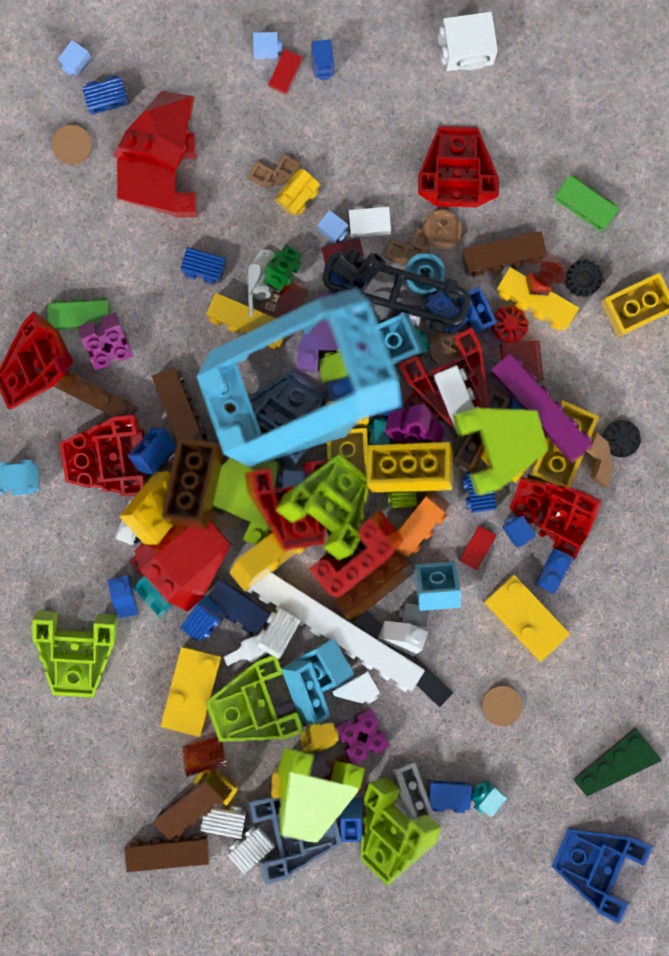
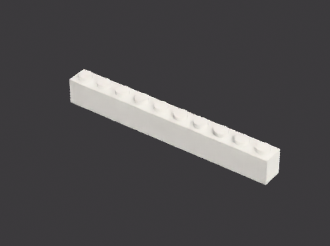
[247,572,425,692]

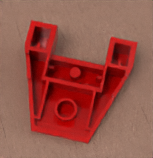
[117,132,198,218]
[399,328,490,428]
[245,459,330,551]

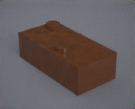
[161,438,224,529]

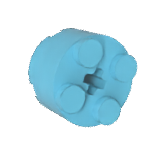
[404,253,445,298]
[0,460,40,495]

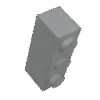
[390,761,435,820]

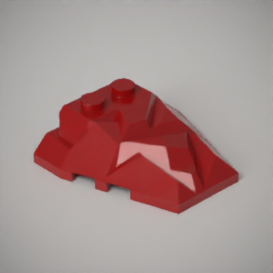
[59,414,149,497]
[509,477,602,560]

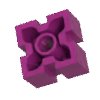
[78,312,134,370]
[385,403,444,444]
[334,708,390,765]

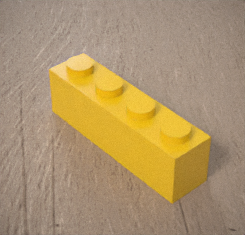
[496,267,579,332]
[206,293,286,350]

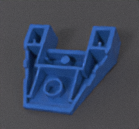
[552,829,654,924]

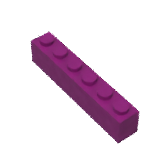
[491,354,592,464]

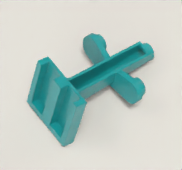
[134,576,171,619]

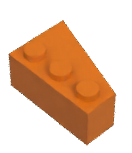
[397,490,449,558]

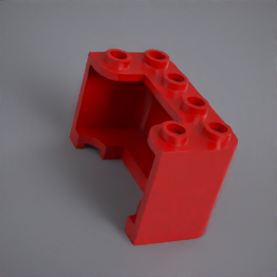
[309,510,402,597]

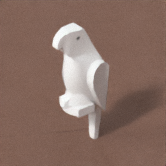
[247,249,274,317]
[224,630,296,666]

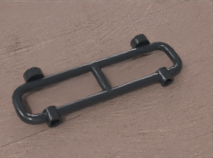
[322,249,471,333]

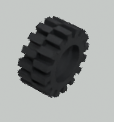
[565,259,603,297]

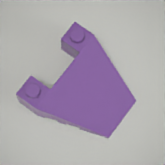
[297,292,367,372]

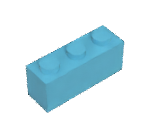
[282,659,330,725]

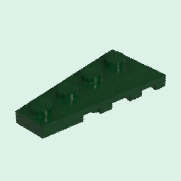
[573,728,662,797]

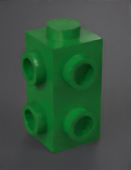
[264,244,303,291]

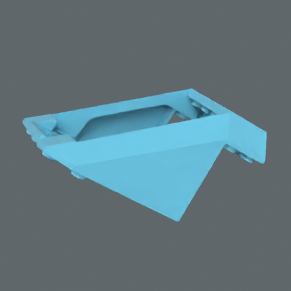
[197,288,400,467]

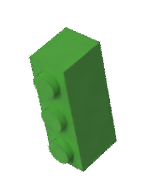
[553,175,619,232]
[47,297,111,330]

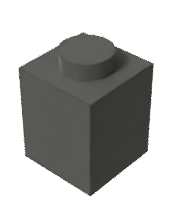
[398,602,429,627]

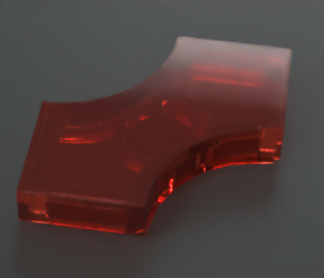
[526,261,565,296]

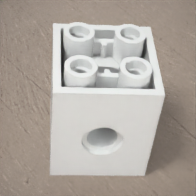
[438,12,498,71]

